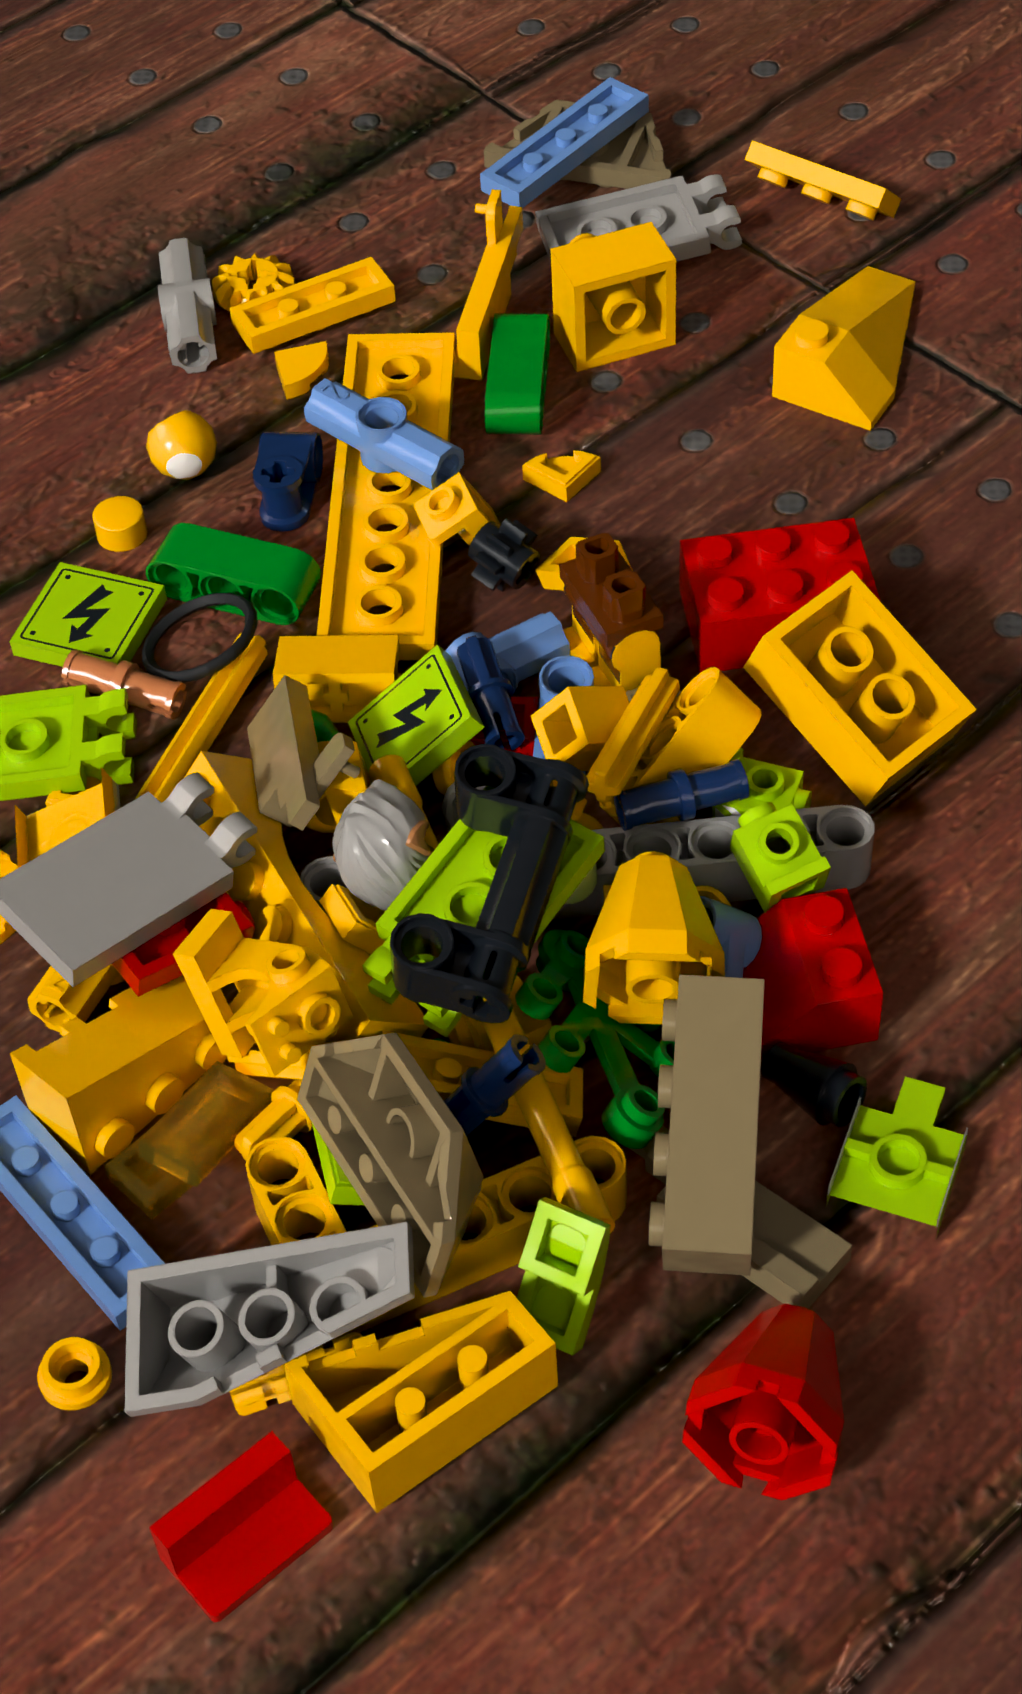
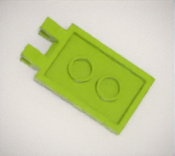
[0,685,137,801]
[362,786,605,1037]

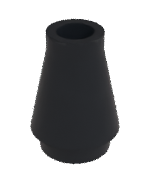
[761,1042,867,1127]

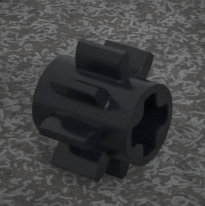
[468,518,541,592]

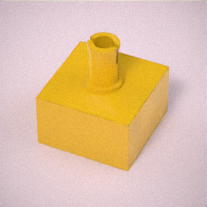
[550,222,676,372]

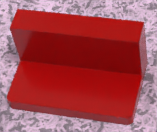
[149,1431,333,1622]

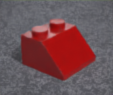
[743,888,884,1061]

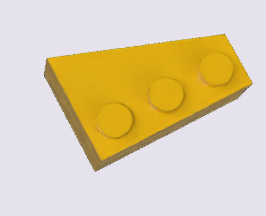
[10,975,227,1175]

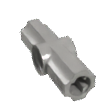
[157,238,217,374]

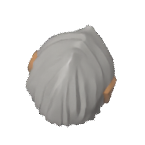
[332,779,435,910]

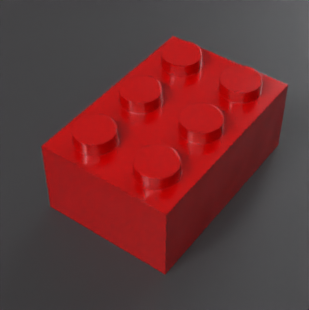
[679,518,881,672]

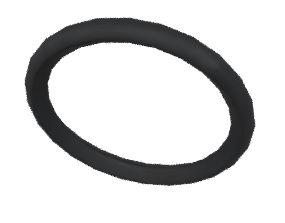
[142,593,258,683]

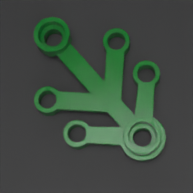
[515,929,675,1149]

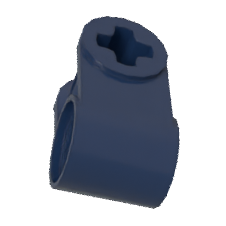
[253,432,323,532]

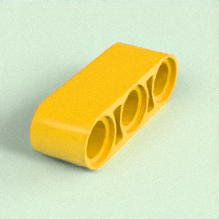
[599,667,761,825]

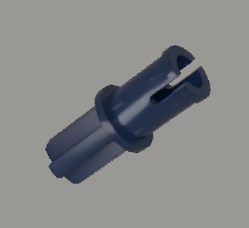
[457,635,525,750]
[444,1034,546,1136]

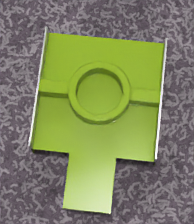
[826,1076,968,1238]

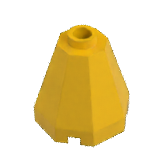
[583,851,725,1025]

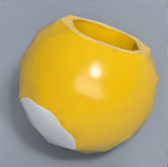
[146,410,217,480]

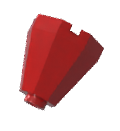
[682,1303,844,1501]

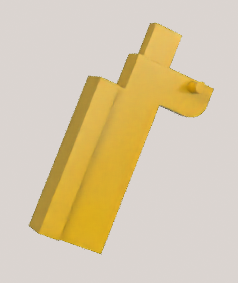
[454,189,523,381]

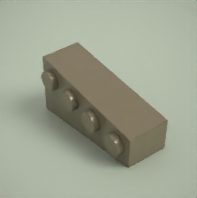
[649,974,765,1276]

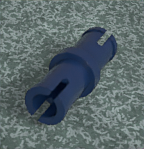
[613,759,749,831]

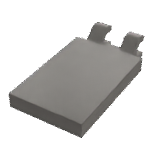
[535,174,742,262]
[0,772,257,987]

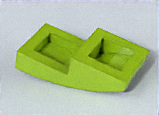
[517,1197,611,1356]

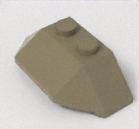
[297,1032,484,1298]

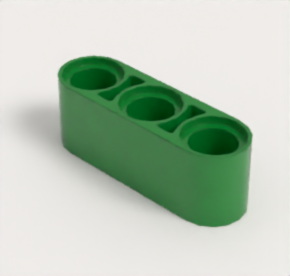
[485,313,550,435]
[146,523,322,625]

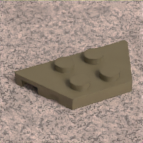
[484,99,672,189]

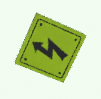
[9,562,167,667]
[348,644,484,786]

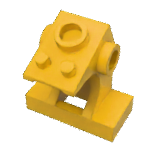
[173,909,354,1076]

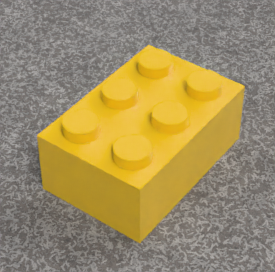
[743,570,977,806]

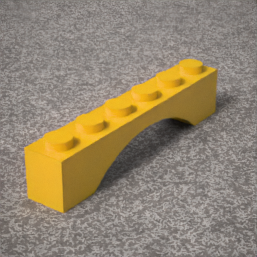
[184,751,428,1041]

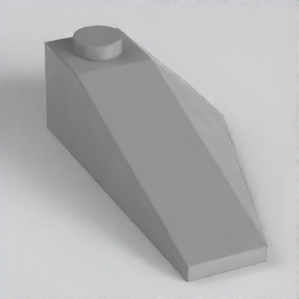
[124,1222,415,1417]

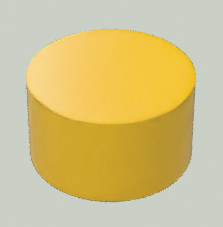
[92,496,147,552]

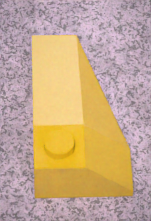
[772,266,915,431]

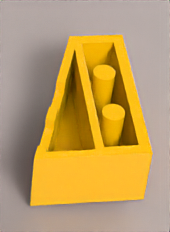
[283,1291,558,1513]

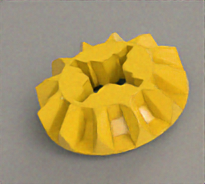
[211,252,295,312]

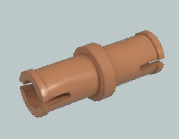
[61,649,187,720]

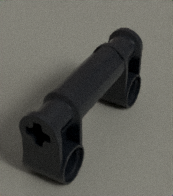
[390,744,589,1023]

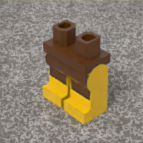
[559,533,663,692]

